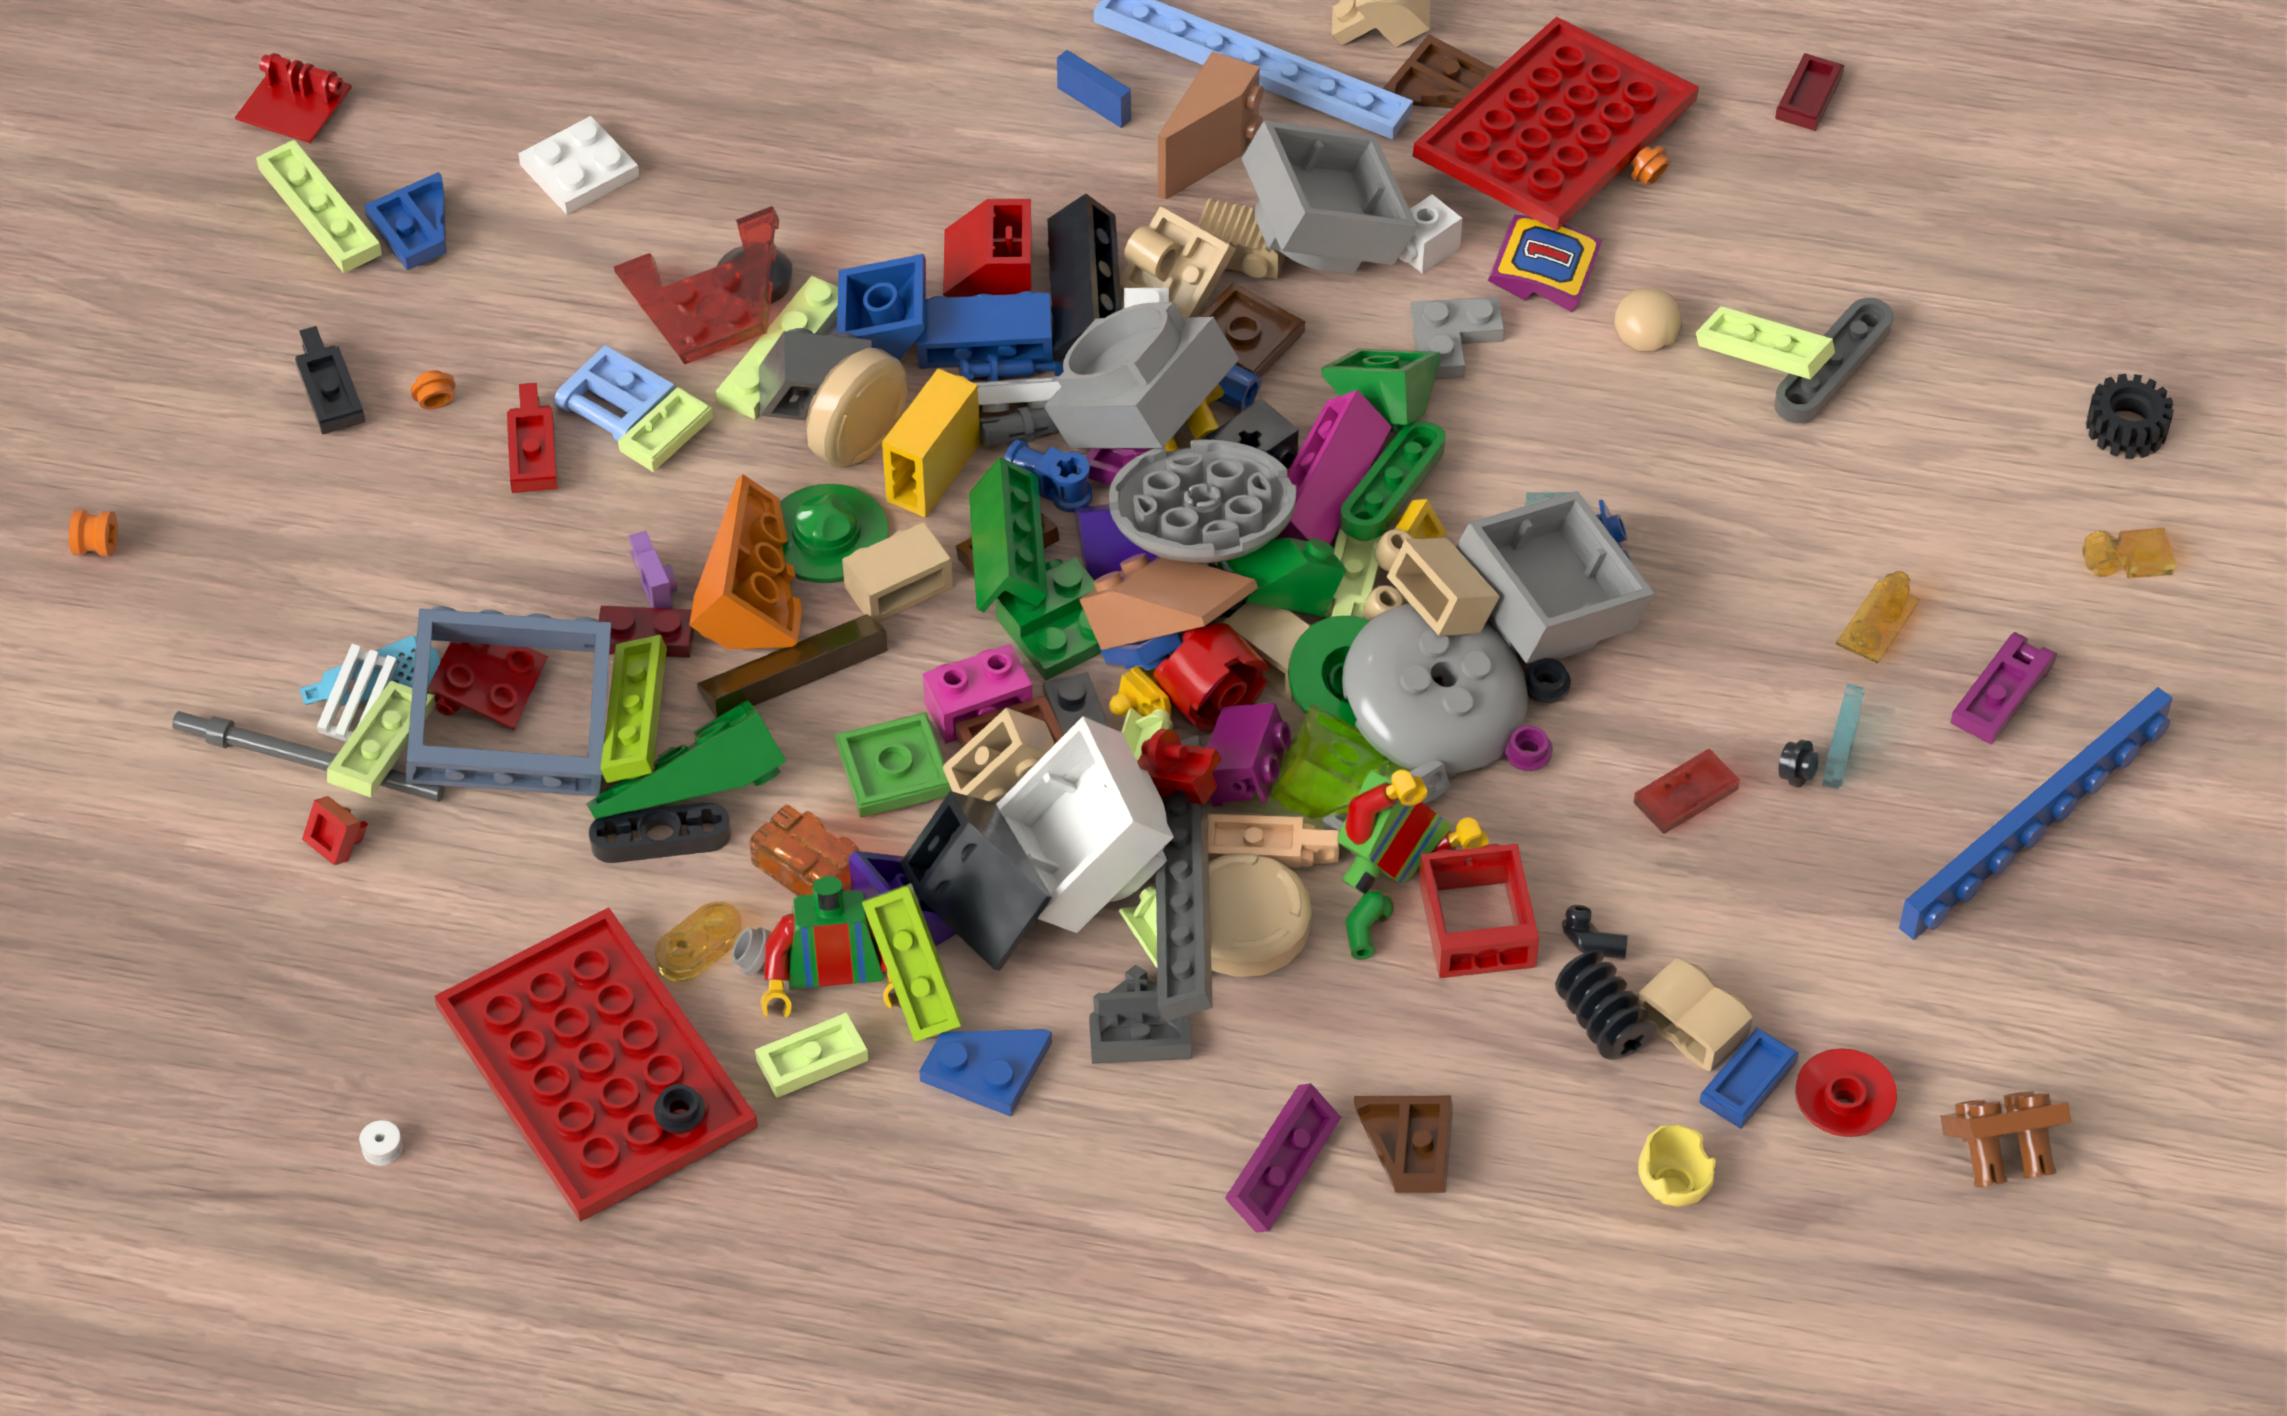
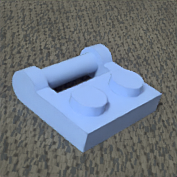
[554,345,675,442]

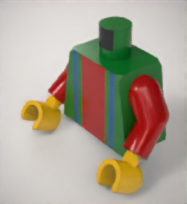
[760,876,894,1018]

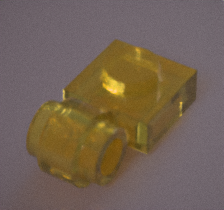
[2081,528,2176,578]

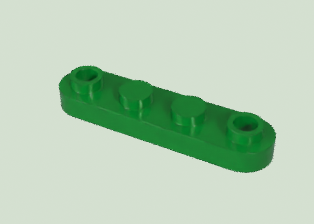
[1340,421,1446,541]

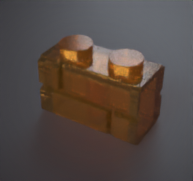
[749,804,860,896]

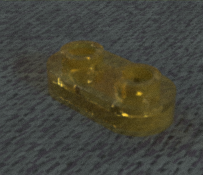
[655,901,743,982]

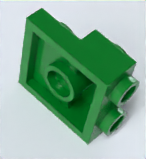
[996,557,1101,681]

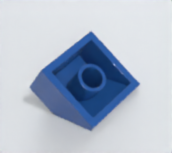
[837,254,926,361]

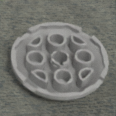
[1109,440,1296,563]
[1342,603,1528,777]

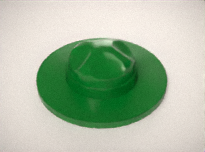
[780,484,889,583]
[1288,616,1370,737]

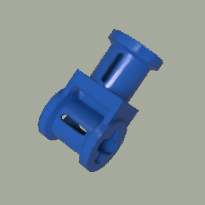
[1004,439,1093,513]

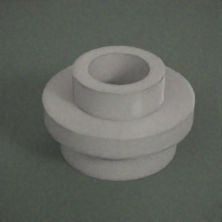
[732,927,771,976]

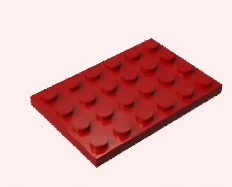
[1412,16,1699,231]
[434,907,758,1222]

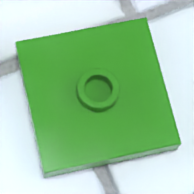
[835,712,952,818]

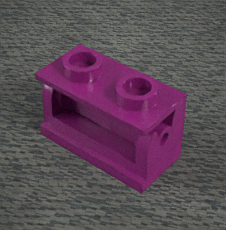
[1207,703,1291,807]

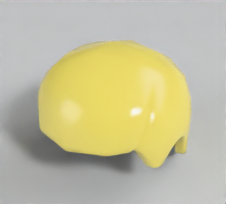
[1638,1124,1716,1207]

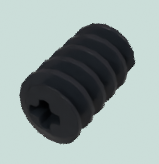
[1555,950,1659,1060]

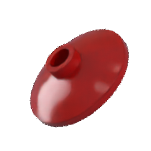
[1795,1048,1897,1137]

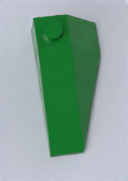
[586,700,786,819]

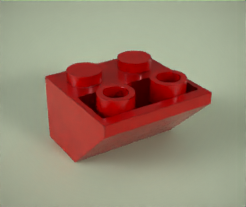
[943,198,1032,298]

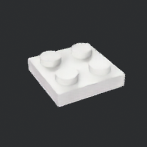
[518,116,640,215]

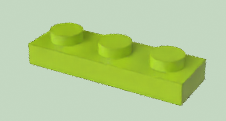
[862,883,964,1042]

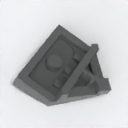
[1089,965,1192,1064]

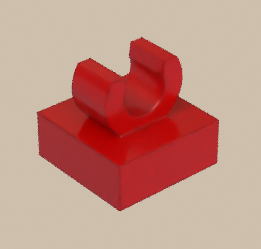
[302,796,368,866]

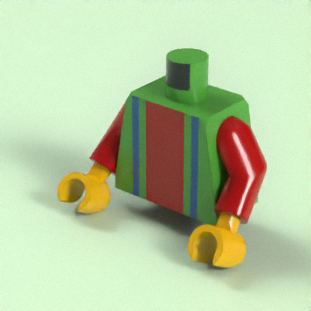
[1338,770,1490,895]

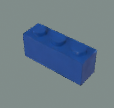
[917,291,1053,369]

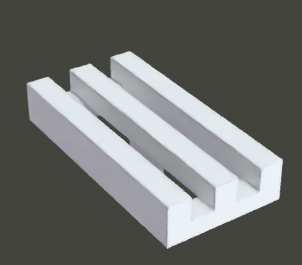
[317,644,398,742]

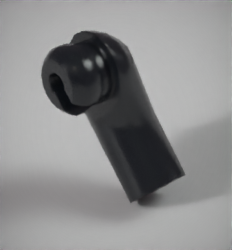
[1562,905,1628,959]

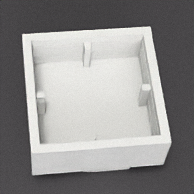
[996,716,1174,933]

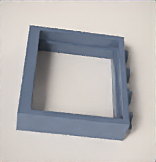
[406,606,611,796]

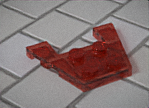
[614,206,780,365]

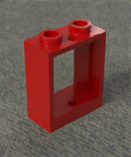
[1419,843,1539,978]

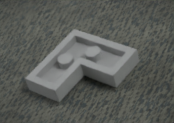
[1410,297,1504,379]

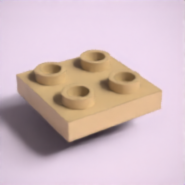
[1120,206,1236,318]

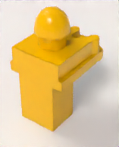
[1109,666,1171,717]

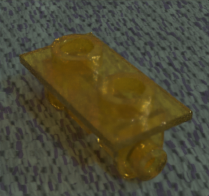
[1836,571,1920,664]

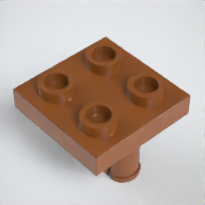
[1940,1091,2072,1187]

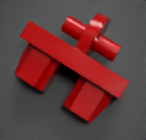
[1137,729,1222,804]

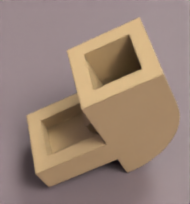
[1332,0,1430,47]

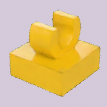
[1395,499,1447,539]

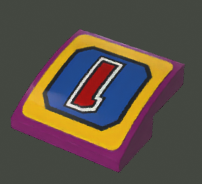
[1487,214,1602,312]

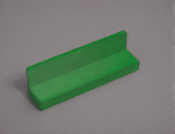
[969,456,1048,613]

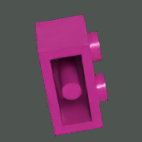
[922,644,1033,744]

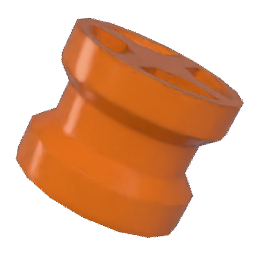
[69,509,118,557]

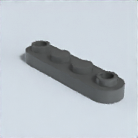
[1774,298,1893,423]

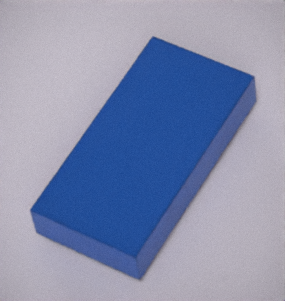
[1057,50,1131,128]
[1699,1027,1799,1129]

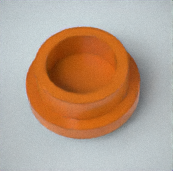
[1631,145,1671,186]
[410,370,456,410]

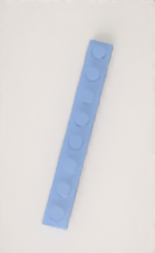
[1094,0,1413,140]

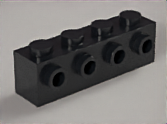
[1047,193,1122,359]

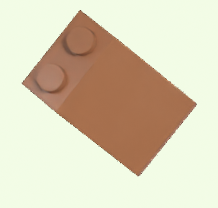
[1158,51,1264,199]
[1079,553,1258,650]

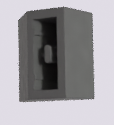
[759,328,872,420]

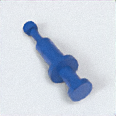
[959,354,1064,382]

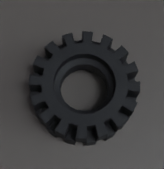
[2086,374,2174,459]

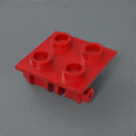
[235,53,352,144]
[428,642,548,730]

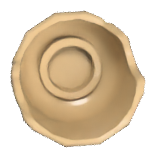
[1614,287,1682,351]

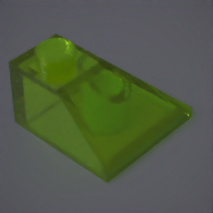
[1270,704,1391,819]

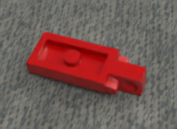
[506,382,558,493]

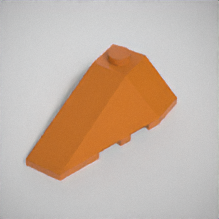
[689,474,802,649]

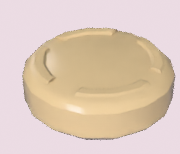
[806,347,908,468]
[1209,853,1312,977]

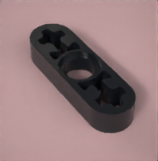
[589,803,731,863]

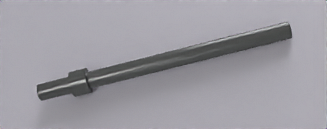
[172,711,445,802]

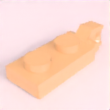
[1207,814,1340,868]

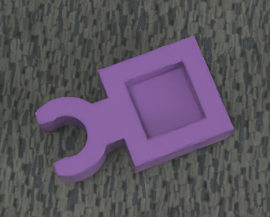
[628,530,677,609]

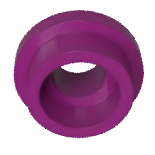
[1505,726,1553,771]

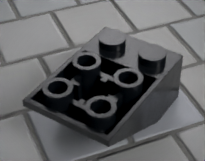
[899,791,1053,971]

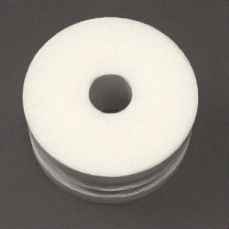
[359,1120,403,1166]

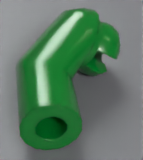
[1345,891,1394,960]

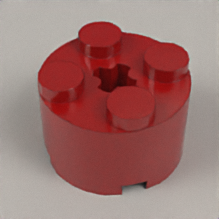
[1154,623,1269,733]

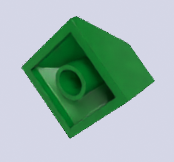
[1321,348,1440,431]
[1216,538,1347,617]

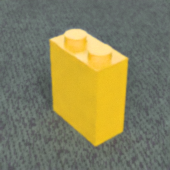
[882,369,980,518]

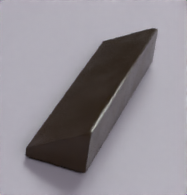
[697,614,888,717]

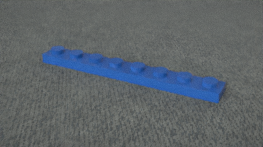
[1899,687,2173,940]

